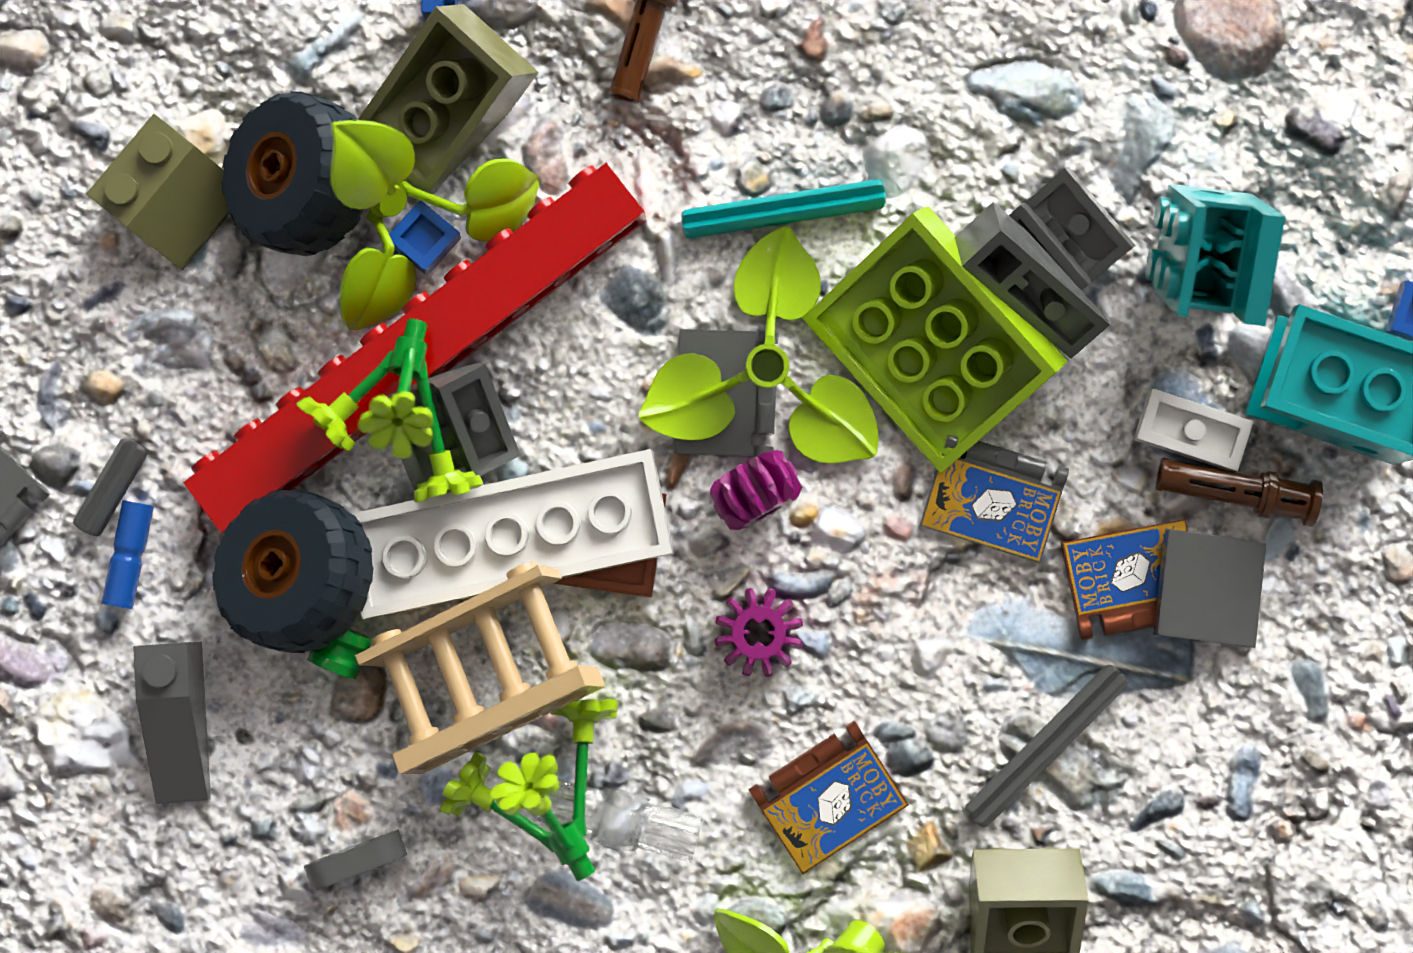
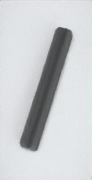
[965,665,1129,828]

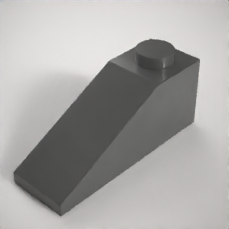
[955,202,1110,359]
[133,642,211,804]

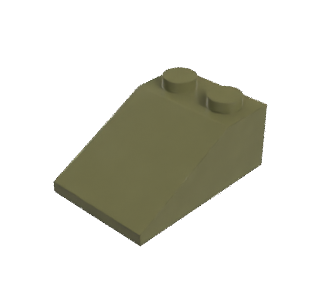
[358,4,539,194]

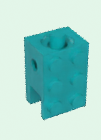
[1145,184,1286,326]
[1244,304,1413,465]

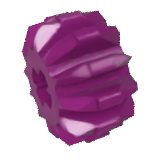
[710,450,802,530]
[714,588,803,677]

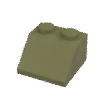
[86,113,229,270]
[969,847,1089,953]

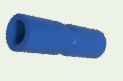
[101,500,154,609]

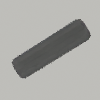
[73,438,148,536]

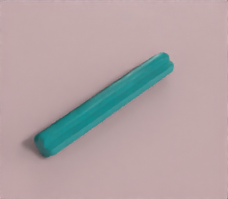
[681,179,886,239]

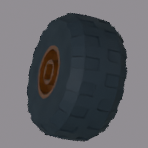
[221,91,364,256]
[212,489,374,653]

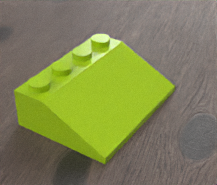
[802,206,1068,473]

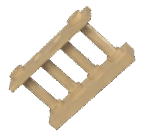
[355,562,606,774]

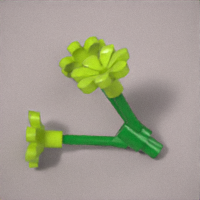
[296,319,484,502]
[439,699,619,881]

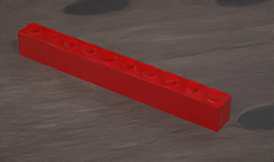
[183,162,646,534]

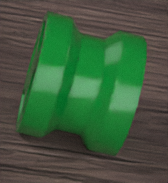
[307,629,372,679]

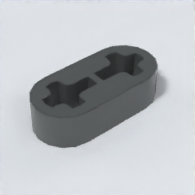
[304,830,407,891]

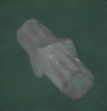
[537,778,703,863]

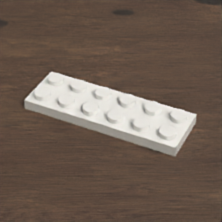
[352,449,674,620]

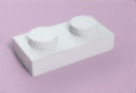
[1133,388,1254,472]

